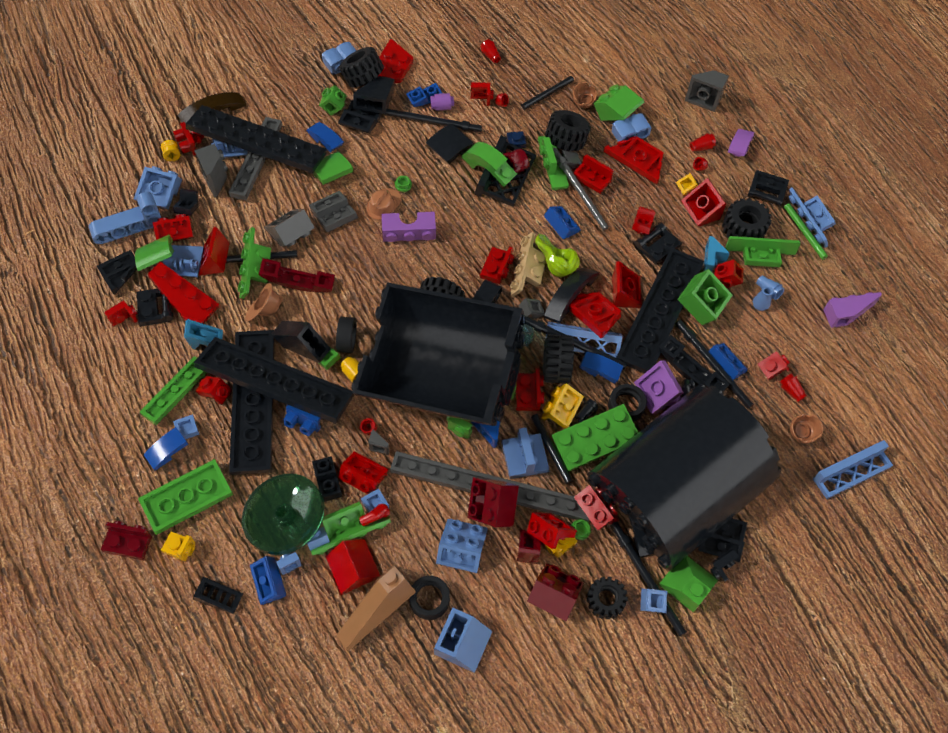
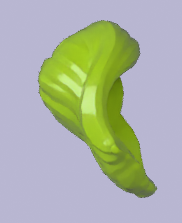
[535,234,580,277]

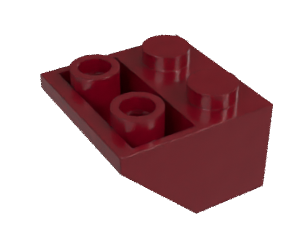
[467,477,519,527]
[527,563,585,621]

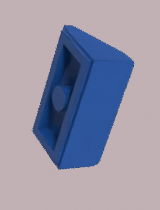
[544,206,581,239]
[708,343,748,380]
[250,556,286,605]

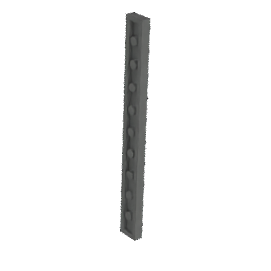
[390,451,589,522]

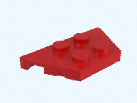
[378,39,414,83]
[604,136,664,184]
[569,292,621,338]

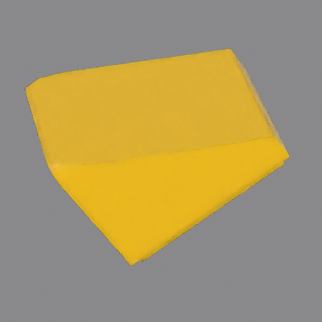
[676,173,698,196]

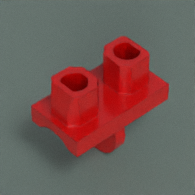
[173,122,204,155]

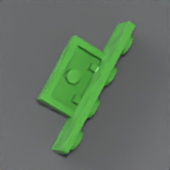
[538,136,569,190]
[238,227,271,299]
[725,236,800,267]
[311,501,391,555]

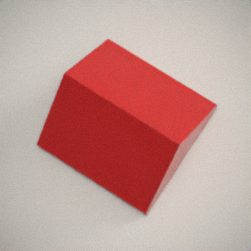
[681,178,726,227]
[198,227,230,275]
[612,261,642,308]
[325,539,380,595]

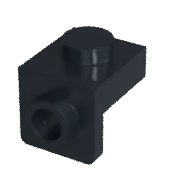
[173,189,199,216]

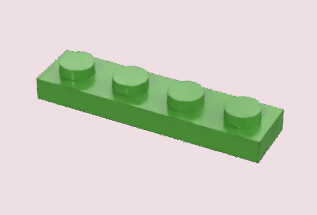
[140,356,207,425]

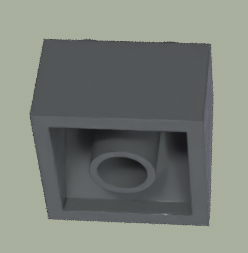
[685,70,729,112]
[195,143,228,197]
[264,209,315,247]

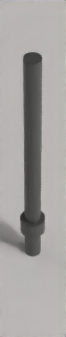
[553,147,609,231]

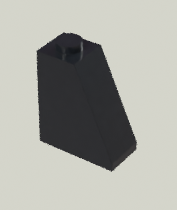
[353,76,395,114]
[271,320,331,363]

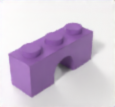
[382,212,436,242]

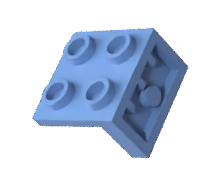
[436,519,488,573]

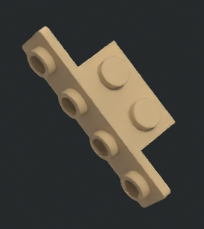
[510,232,546,297]

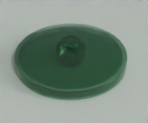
[242,474,325,555]

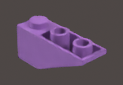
[823,292,882,328]

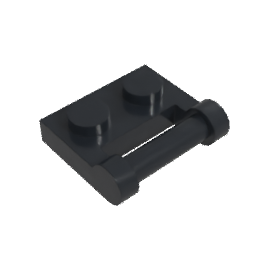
[747,170,789,207]
[634,223,682,265]
[137,288,173,327]

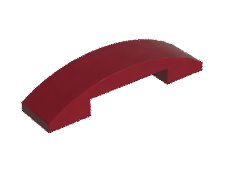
[259,258,335,292]

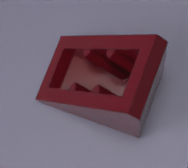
[517,529,541,564]

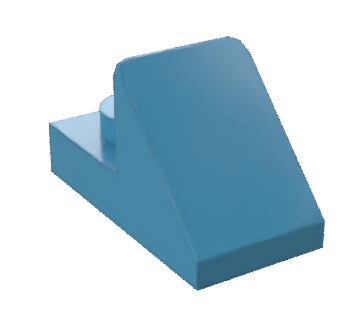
[703,236,729,272]
[184,319,223,350]

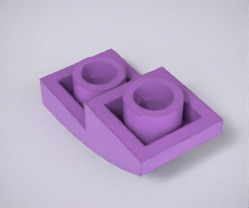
[728,129,755,157]

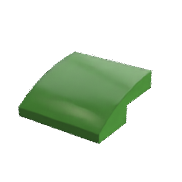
[313,151,353,185]
[135,234,174,271]

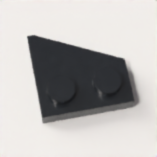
[97,250,137,295]

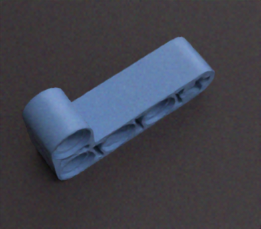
[88,192,161,244]

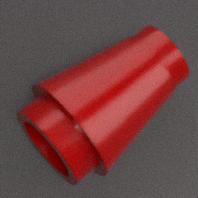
[480,39,501,64]
[690,133,716,152]
[779,373,807,402]

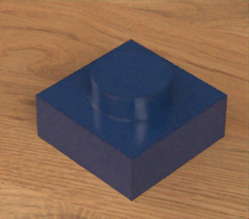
[507,131,526,150]

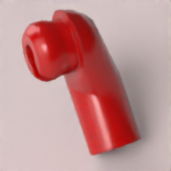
[359,504,390,526]

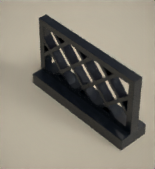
[475,135,536,207]

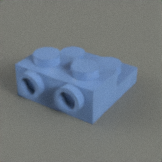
[134,166,182,210]

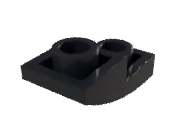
[312,456,342,502]

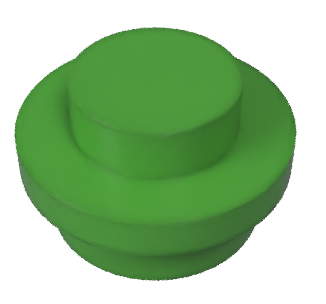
[395,176,412,192]
[571,519,591,540]

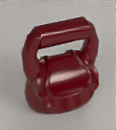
[503,149,530,173]

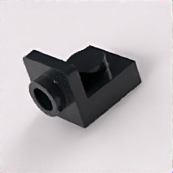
[709,549,739,582]

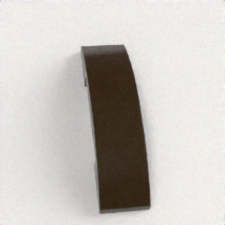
[178,92,246,124]

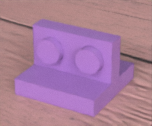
[634,360,684,414]

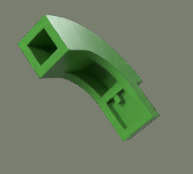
[462,142,517,187]

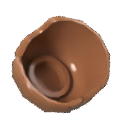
[573,82,598,109]
[789,414,824,444]

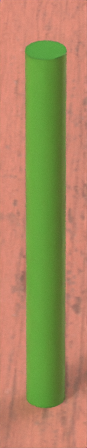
[784,203,828,260]

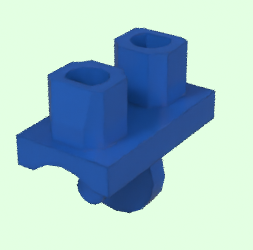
[284,405,321,436]

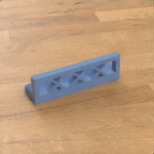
[545,322,622,357]
[813,440,893,499]

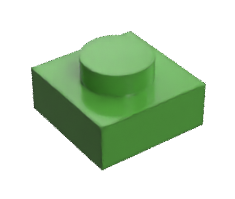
[318,346,341,370]

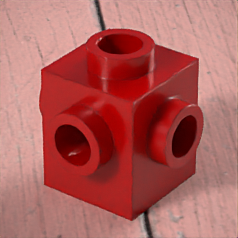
[714,259,744,288]

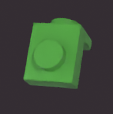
[446,416,473,439]

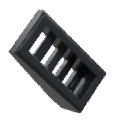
[193,576,243,615]

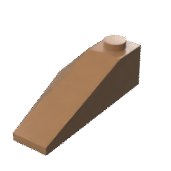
[336,565,416,651]

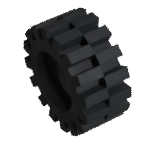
[587,577,628,619]

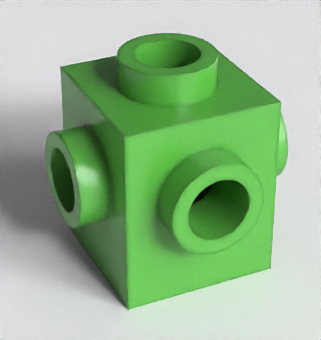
[319,85,347,116]

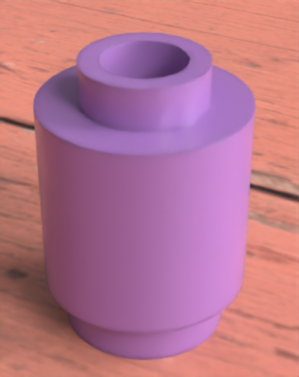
[430,93,454,111]

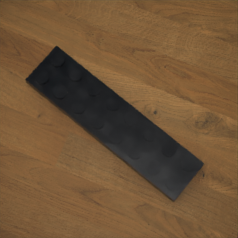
[186,105,327,174]
[616,248,704,374]
[229,330,275,475]
[194,337,354,424]

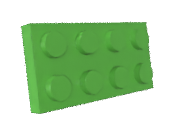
[552,404,638,472]
[138,459,233,535]

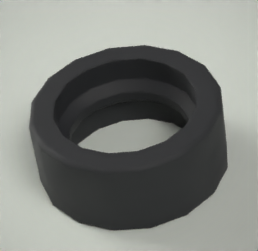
[336,316,357,353]
[608,384,647,422]
[409,576,450,620]

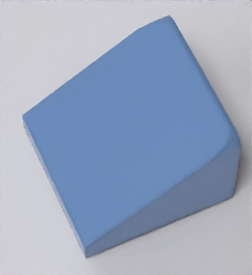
[640,589,667,613]

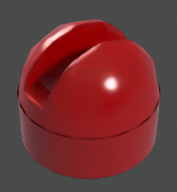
[495,93,509,107]
[693,157,708,171]
[360,418,377,435]

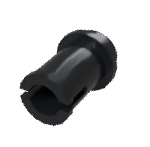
[575,399,598,423]

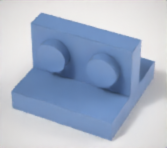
[501,427,549,479]

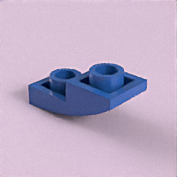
[406,83,442,107]
[307,122,344,153]
[579,351,623,384]
[144,427,188,471]

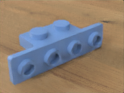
[788,188,836,248]

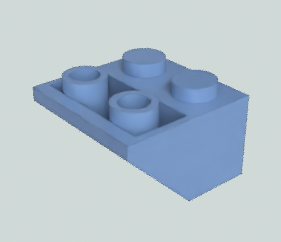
[434,608,492,673]

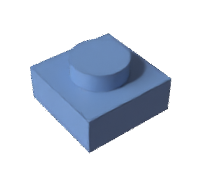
[173,414,199,439]
[361,489,389,513]
[304,527,330,551]
[276,552,302,575]

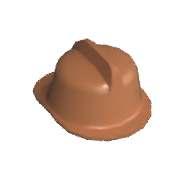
[367,188,402,220]
[245,283,283,322]

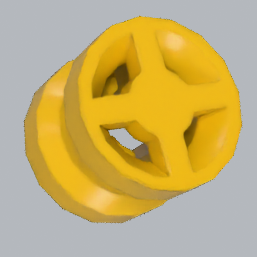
[161,140,181,162]

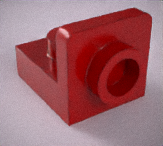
[104,300,138,327]

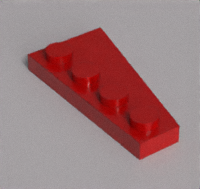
[148,261,219,324]

